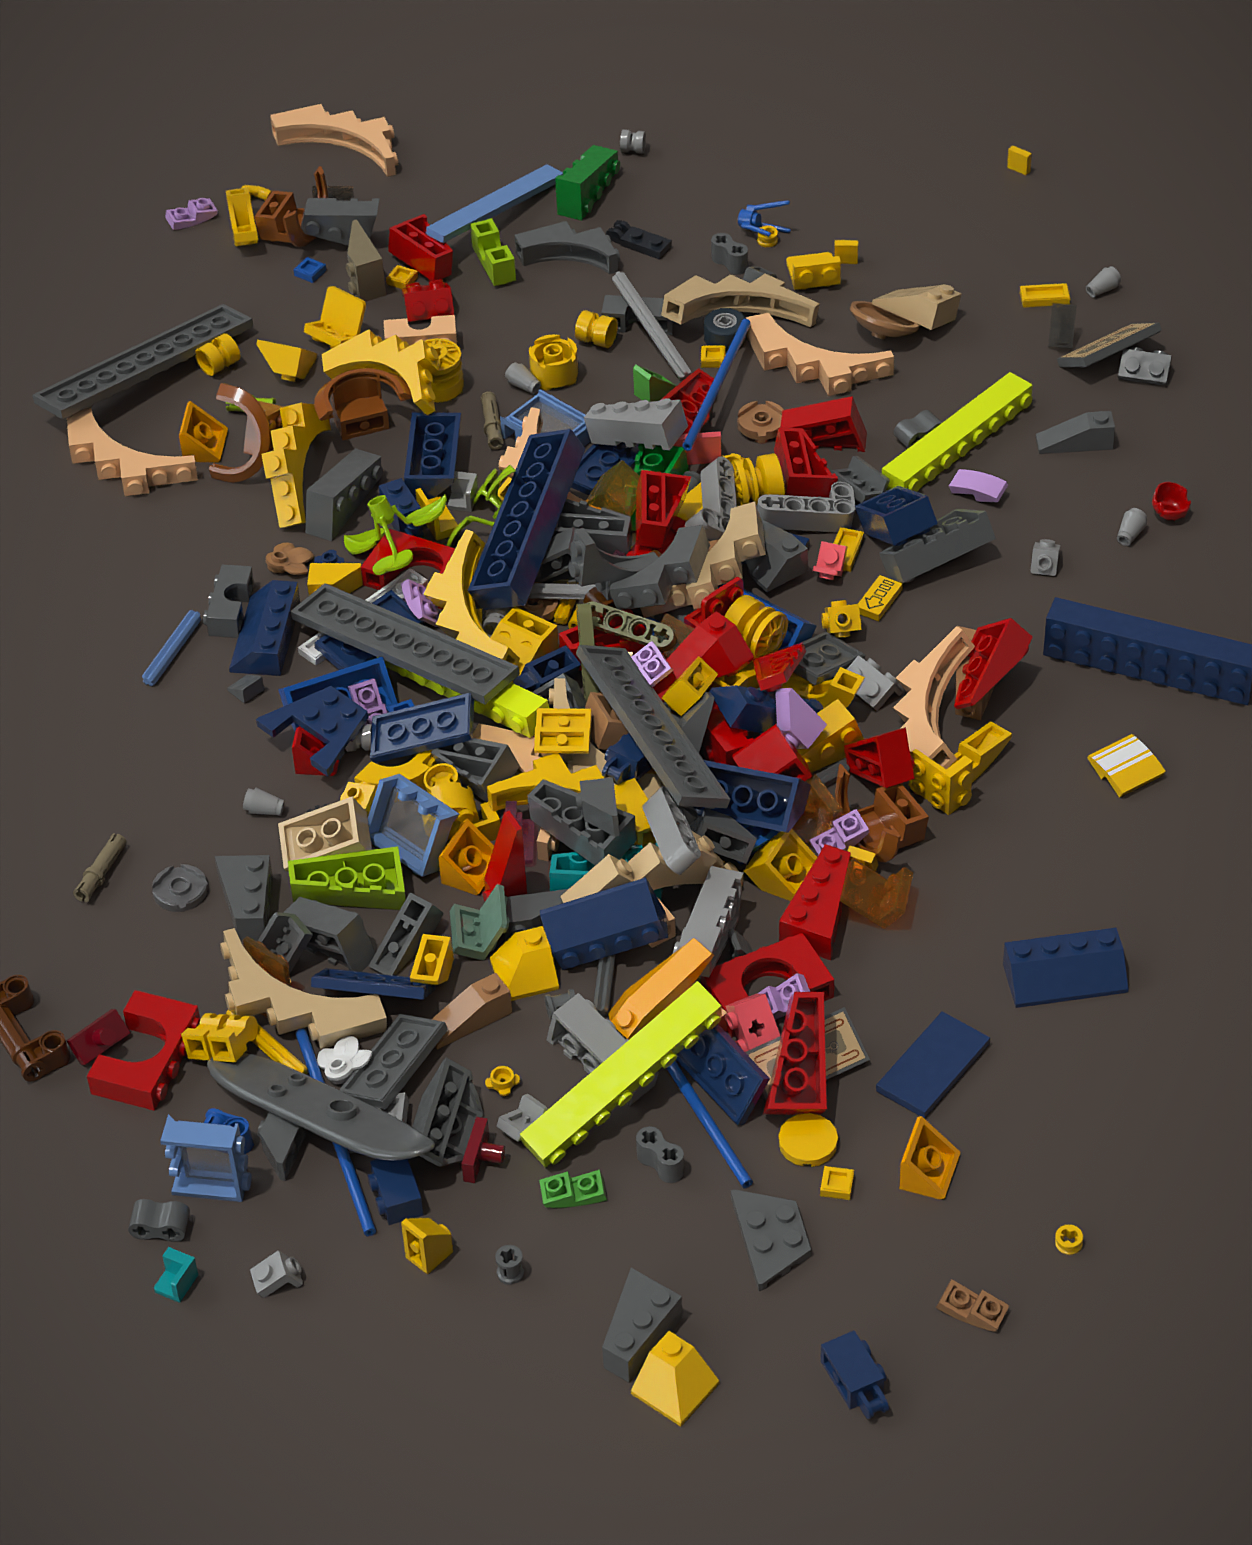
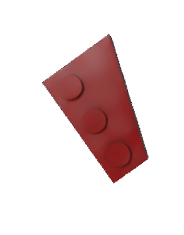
[774,428,838,498]
[844,727,915,788]

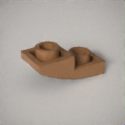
[936,1280,1009,1332]

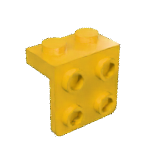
[786,252,841,290]
[303,286,366,349]
[909,749,973,815]

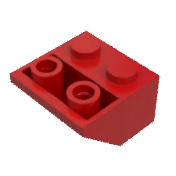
[732,724,812,781]

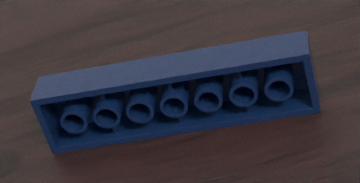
[467,429,586,610]
[1043,597,1252,706]

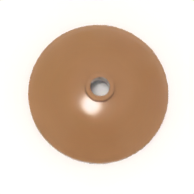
[850,301,919,339]

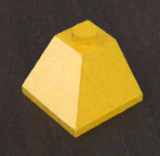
[257,340,318,382]
[744,829,817,901]
[490,926,559,1001]
[631,1331,719,1427]

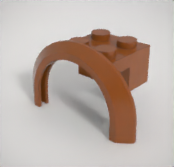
[254,166,328,247]
[314,368,413,440]
[209,383,283,482]
[835,764,929,862]

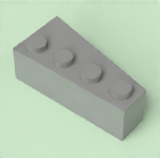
[583,399,688,450]
[673,866,743,977]
[546,993,659,1106]

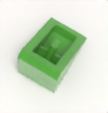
[633,364,676,402]

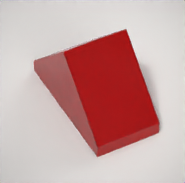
[292,726,339,776]

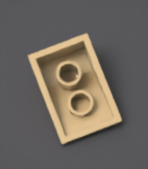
[872,284,962,330]
[278,796,372,871]

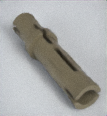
[480,392,504,450]
[73,833,127,902]

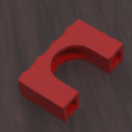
[361,529,480,610]
[701,932,834,1038]
[87,990,201,1111]

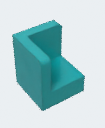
[154,1247,198,1303]

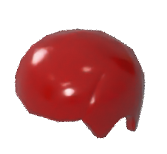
[1152,482,1191,520]

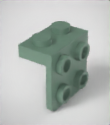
[450,884,509,961]

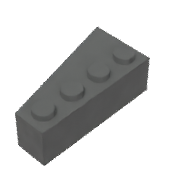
[306,448,383,541]
[879,509,996,584]
[527,779,637,866]

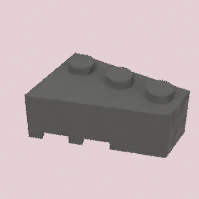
[301,198,380,246]
[552,498,633,556]
[535,527,577,584]
[431,738,520,802]
[214,855,273,940]
[283,897,375,972]
[602,1268,683,1383]

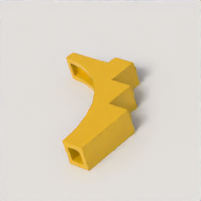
[322,329,438,415]
[261,403,331,528]
[423,530,520,665]
[487,753,657,848]

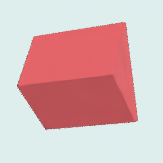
[673,432,721,465]

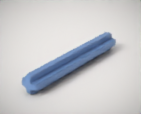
[142,610,201,686]

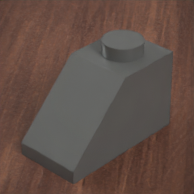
[575,777,620,836]
[695,808,757,864]
[258,1112,306,1181]

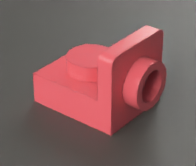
[813,541,848,580]

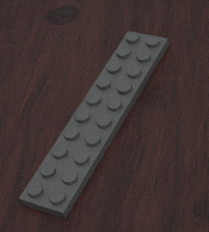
[33,304,254,419]
[290,583,520,705]
[576,645,730,809]

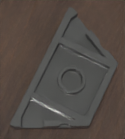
[731,1190,811,1291]

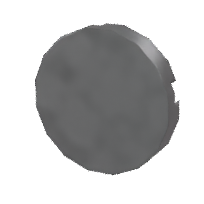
[152,864,208,912]

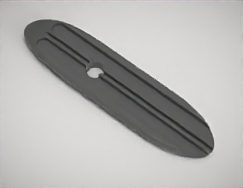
[207,1053,435,1160]

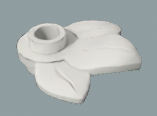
[317,1036,373,1084]

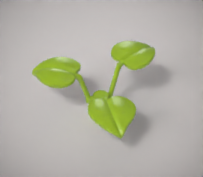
[446,465,516,547]
[344,495,447,575]

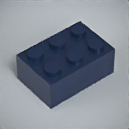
[855,486,938,546]

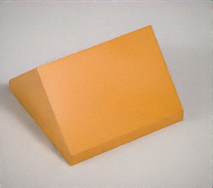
[179,401,228,463]
[439,818,494,895]
[899,1116,961,1200]

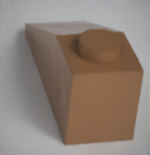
[431,973,512,1049]

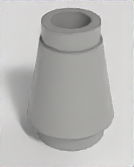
[1086,266,1121,298]
[505,362,541,394]
[1116,508,1147,546]
[243,787,285,816]

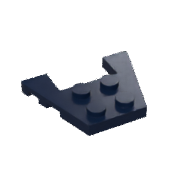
[256,686,369,777]

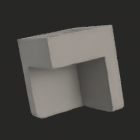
[448,471,478,512]

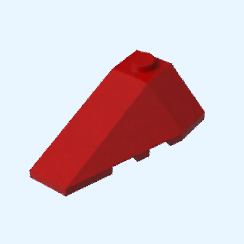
[661,368,714,434]
[653,611,754,703]
[954,618,1033,710]
[482,811,527,901]

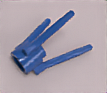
[738,200,791,236]

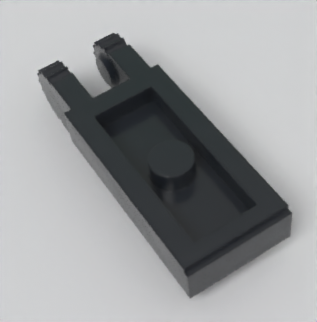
[606,220,672,259]

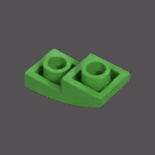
[539,1170,607,1208]

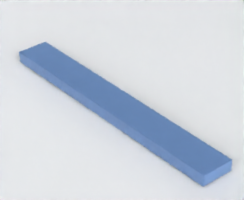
[426,164,563,243]

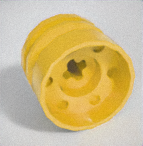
[424,338,464,403]
[731,453,785,506]
[724,595,788,659]

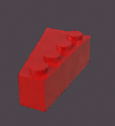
[688,692,754,767]
[779,844,851,961]
[763,992,827,1115]

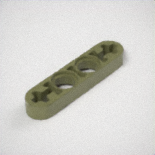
[588,601,677,651]
[576,603,599,703]

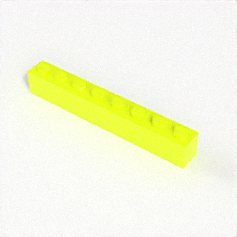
[882,372,1033,492]
[377,657,549,738]
[520,981,722,1168]

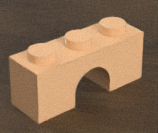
[384,315,457,346]

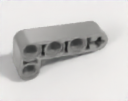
[685,456,737,541]
[757,482,855,532]
[642,786,701,875]

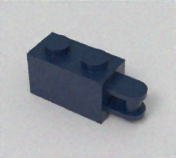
[378,478,424,539]
[513,645,581,692]
[602,733,653,784]
[367,1158,423,1225]
[821,1330,889,1419]

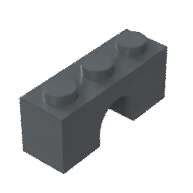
[601,295,675,335]
[203,564,255,638]

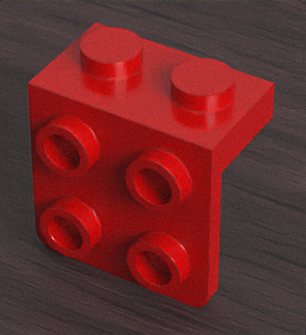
[401,279,454,322]
[684,577,744,631]

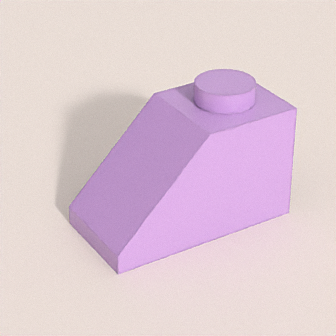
[776,688,827,749]

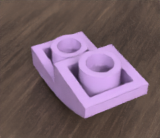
[165,198,218,230]
[949,469,1008,502]
[401,579,439,627]
[631,641,673,687]
[348,679,387,724]
[810,809,870,856]
[757,973,810,1020]

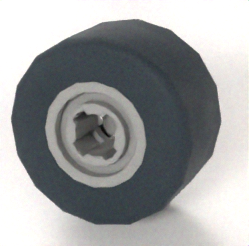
[704,308,746,352]

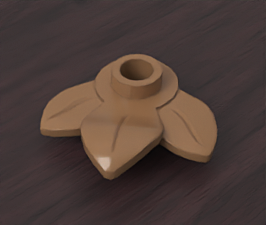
[265,543,314,575]

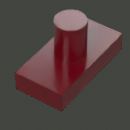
[66,1009,130,1065]
[462,1117,505,1183]

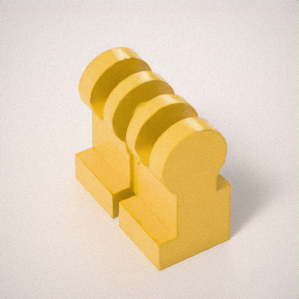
[181,1013,258,1062]

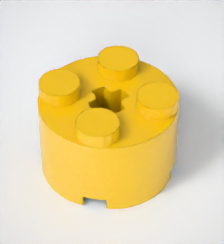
[529,334,578,390]
[422,782,479,841]

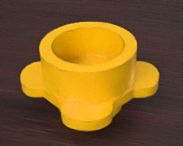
[485,1066,520,1096]

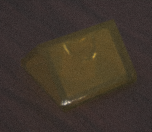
[585,460,640,517]

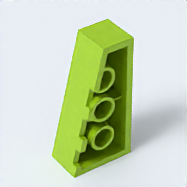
[288,846,406,910]

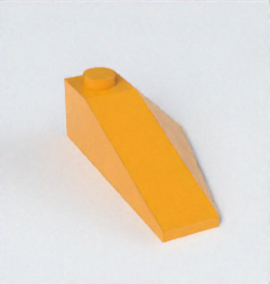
[608,938,714,1039]

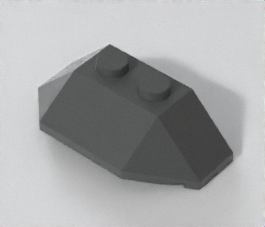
[412,1057,483,1167]

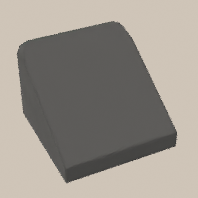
[743,266,777,283]
[227,675,264,704]
[728,929,753,959]

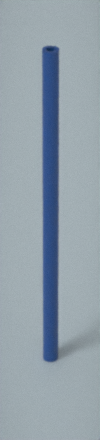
[682,319,751,451]
[295,1028,376,1236]
[666,1061,753,1188]

